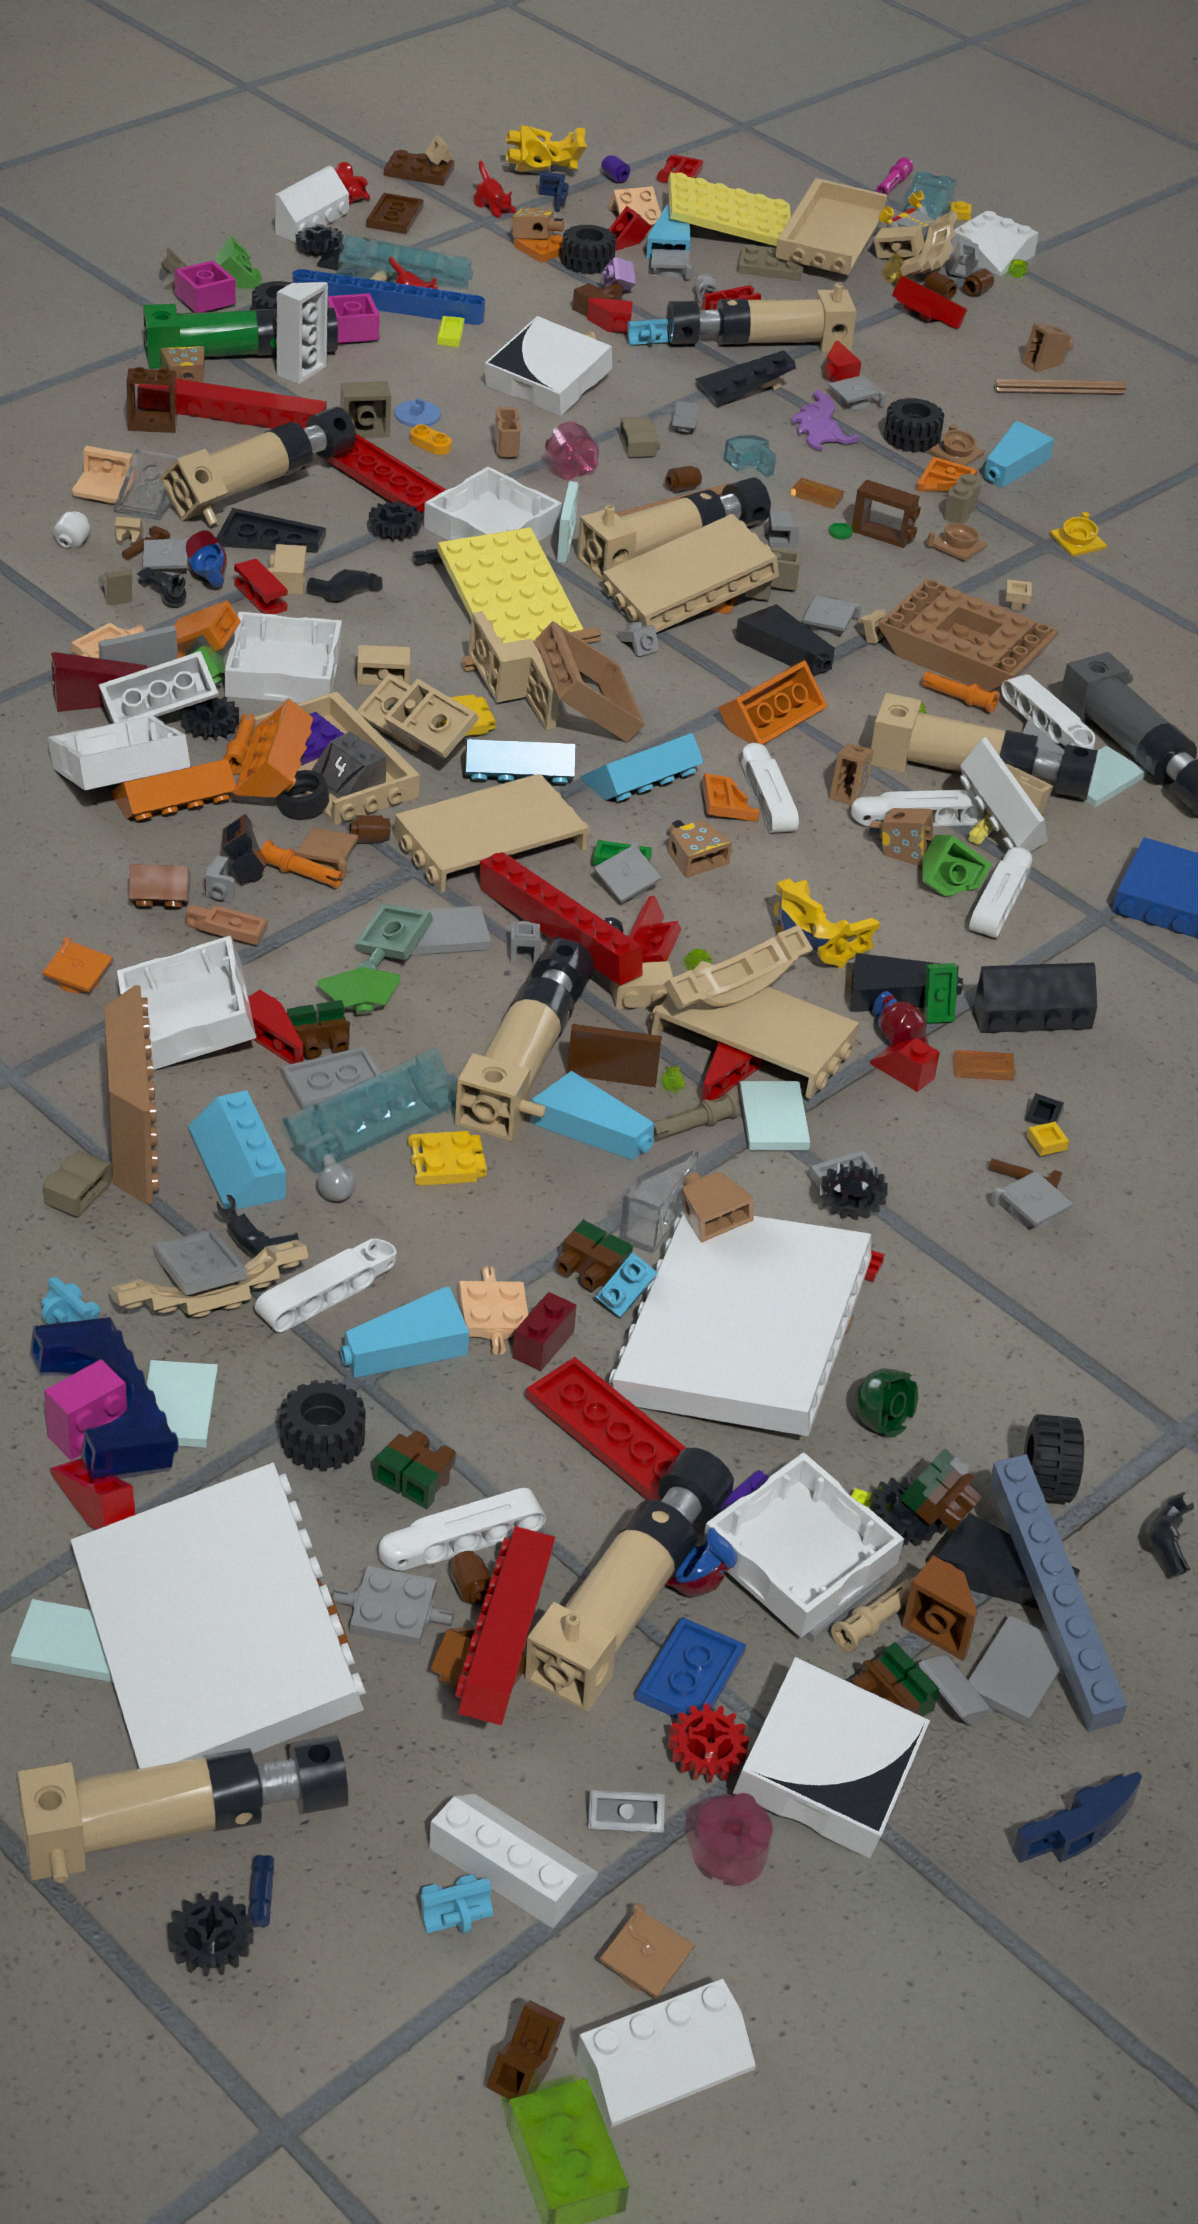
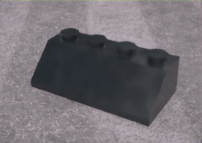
[973,962,1098,1033]

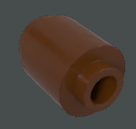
[963,269,994,296]
[924,271,957,300]
[665,465,702,493]
[349,815,391,843]
[450,1550,491,1604]

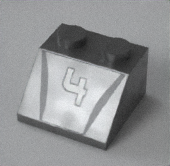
[311,731,387,798]

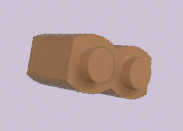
[494,407,521,458]

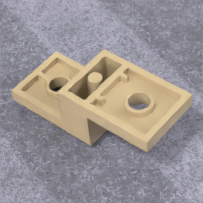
[468,611,560,730]
[357,673,479,758]

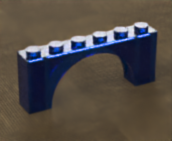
[30,1317,179,1479]

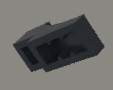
[222,814,266,883]

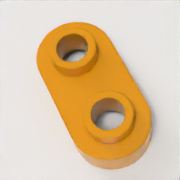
[410,424,452,455]

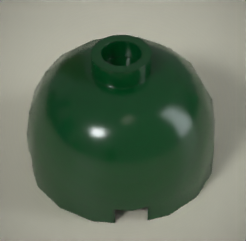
[855,1368,918,1437]

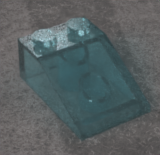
[903,171,957,220]

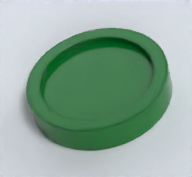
[828,523,853,540]

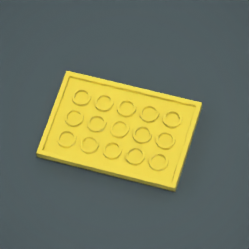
[668,172,791,246]
[437,527,583,644]

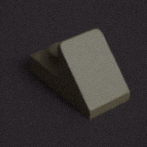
[160,247,187,289]
[98,569,132,605]

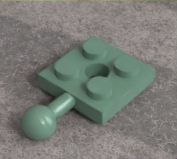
[355,904,434,970]

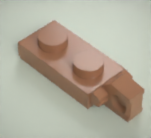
[186,905,268,945]

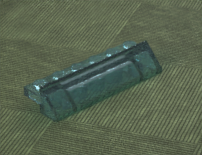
[339,233,474,286]
[282,1047,457,1173]

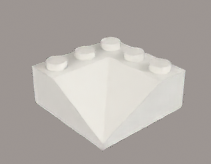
[950,211,1039,276]

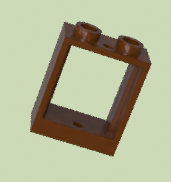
[126,367,177,433]
[852,479,921,548]

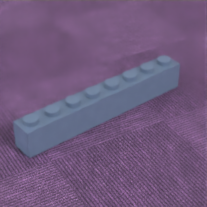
[990,1454,1127,1732]

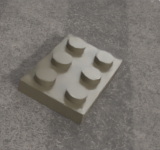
[738,245,804,281]

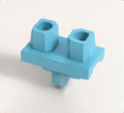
[628,318,668,345]
[596,1252,659,1318]
[41,1277,101,1339]
[421,1874,493,1934]

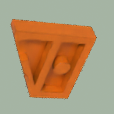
[514,235,563,263]
[916,457,977,491]
[702,773,760,822]

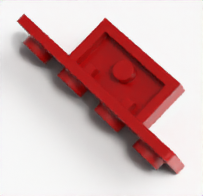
[893,276,967,329]
[629,895,682,963]

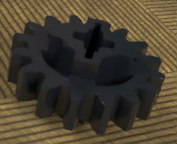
[295,224,343,254]
[368,501,422,539]
[181,697,239,738]
[820,1161,888,1220]
[868,1477,942,1545]
[168,1892,254,1977]

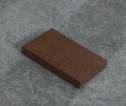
[366,192,424,234]
[567,1024,662,1088]

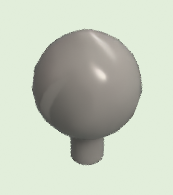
[318,1154,356,1201]

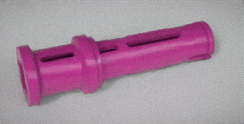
[876,157,914,195]

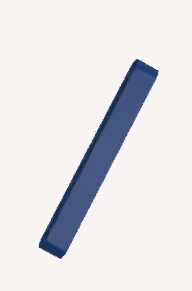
[292,269,485,325]

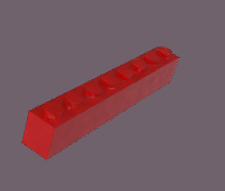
[137,378,327,429]
[480,852,643,986]
[455,1526,555,1726]

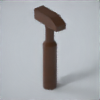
[122,526,170,560]
[988,1158,1063,1189]

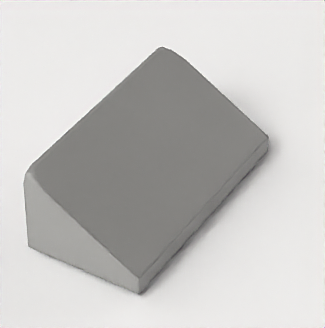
[919,1656,990,1726]
[588,1790,665,1833]

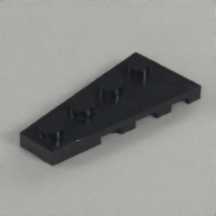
[695,350,796,408]
[216,508,326,551]

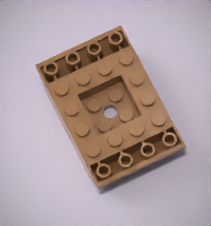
[879,579,1059,691]
[104,985,159,1205]

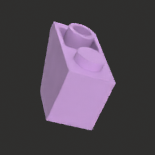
[601,257,636,291]

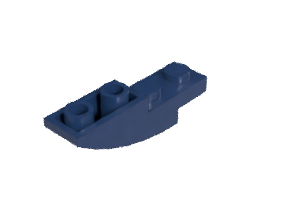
[1012,1772,1142,1863]

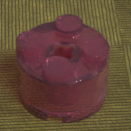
[545,422,599,480]
[692,1793,773,1886]

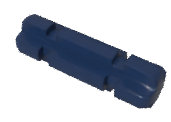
[249,1854,274,1928]

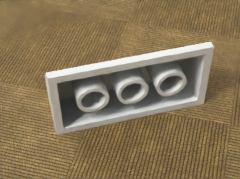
[275,166,349,242]
[276,282,328,384]
[99,651,219,723]
[960,737,1048,852]
[429,1794,598,1929]
[576,1978,756,2128]

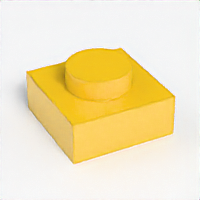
[950,201,972,221]
[1027,1122,1069,1156]

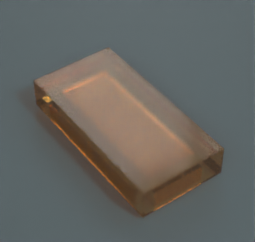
[791,478,844,509]
[953,1050,1016,1081]

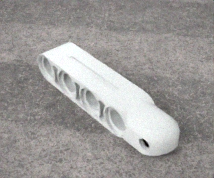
[1001,674,1095,749]
[741,742,799,833]
[851,790,984,826]
[969,847,1033,938]
[254,1239,397,1332]
[379,1487,546,1571]

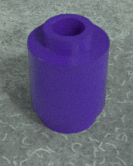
[601,155,630,183]

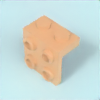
[608,186,661,226]
[72,446,134,504]

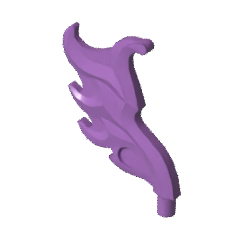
[792,390,859,450]

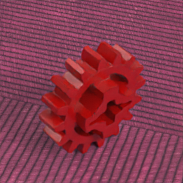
[668,1703,749,1783]

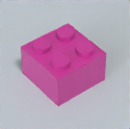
[174,260,236,313]
[327,293,380,344]
[44,1359,128,1461]

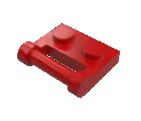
[657,154,703,183]

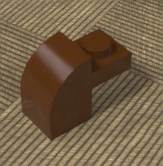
[572,283,623,317]
[486,2000,565,2106]

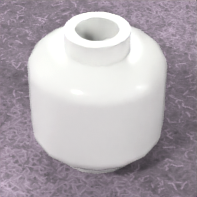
[53,511,90,548]

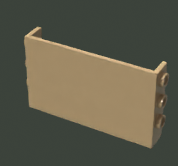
[776,178,887,275]
[603,514,779,633]
[253,691,420,825]
[394,773,590,893]
[651,961,859,1099]

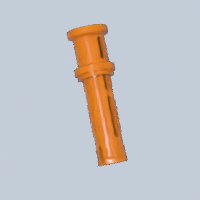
[922,671,1000,714]
[222,714,255,774]
[261,840,343,889]

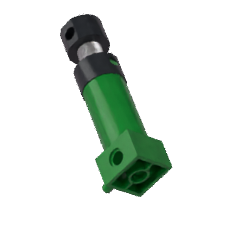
[143,304,338,369]

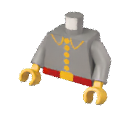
[879,190,935,244]

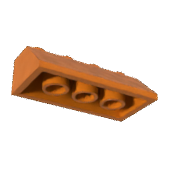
[718,660,828,745]
[233,698,313,797]
[111,759,235,821]

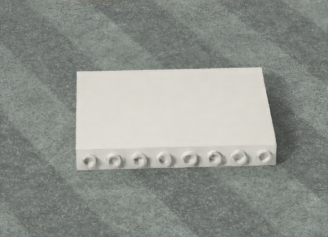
[609,1212,872,1436]
[71,1462,366,1769]

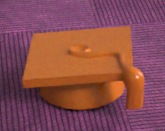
[42,937,113,993]

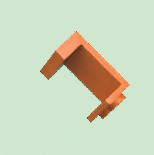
[174,600,241,659]

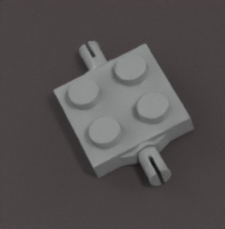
[333,1566,454,1646]

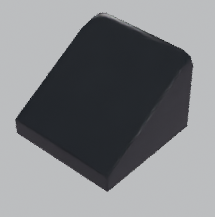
[317,247,345,270]
[1025,1093,1064,1125]

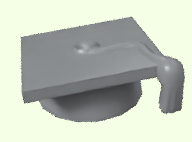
[651,249,692,279]
[829,375,886,410]
[143,537,190,576]
[802,595,861,636]
[594,842,662,903]
[990,1171,1074,1228]

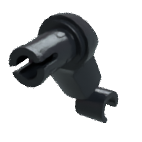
[136,567,187,607]
[307,569,383,601]
[216,1194,299,1258]
[1147,1492,1194,1578]

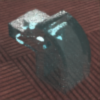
[724,435,776,477]

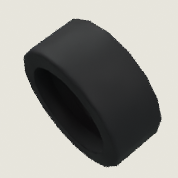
[276,770,330,819]

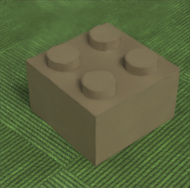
[340,381,391,438]

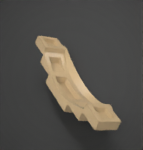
[900,210,958,276]
[664,925,813,1010]
[109,1240,309,1317]

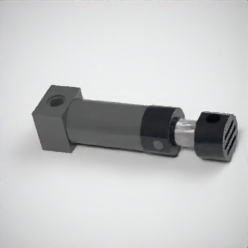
[1059,652,1198,816]

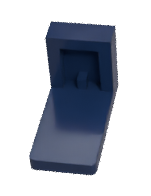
[539,172,569,212]

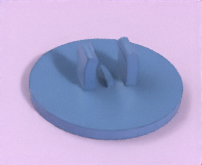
[394,398,441,427]

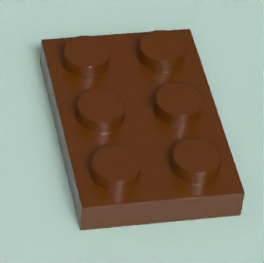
[384,150,454,186]

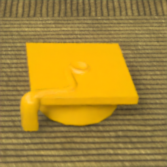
[1049,512,1107,557]

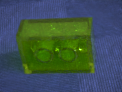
[506,2077,629,2224]

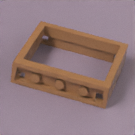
[536,621,645,742]

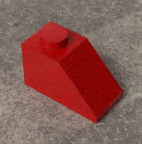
[608,206,652,251]
[587,297,633,334]
[824,341,861,383]
[870,1038,940,1092]

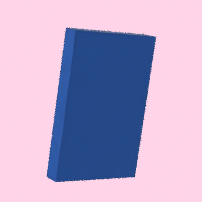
[635,1617,746,1718]

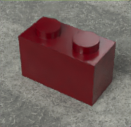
[513,1292,577,1372]

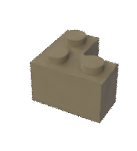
[745,548,802,600]

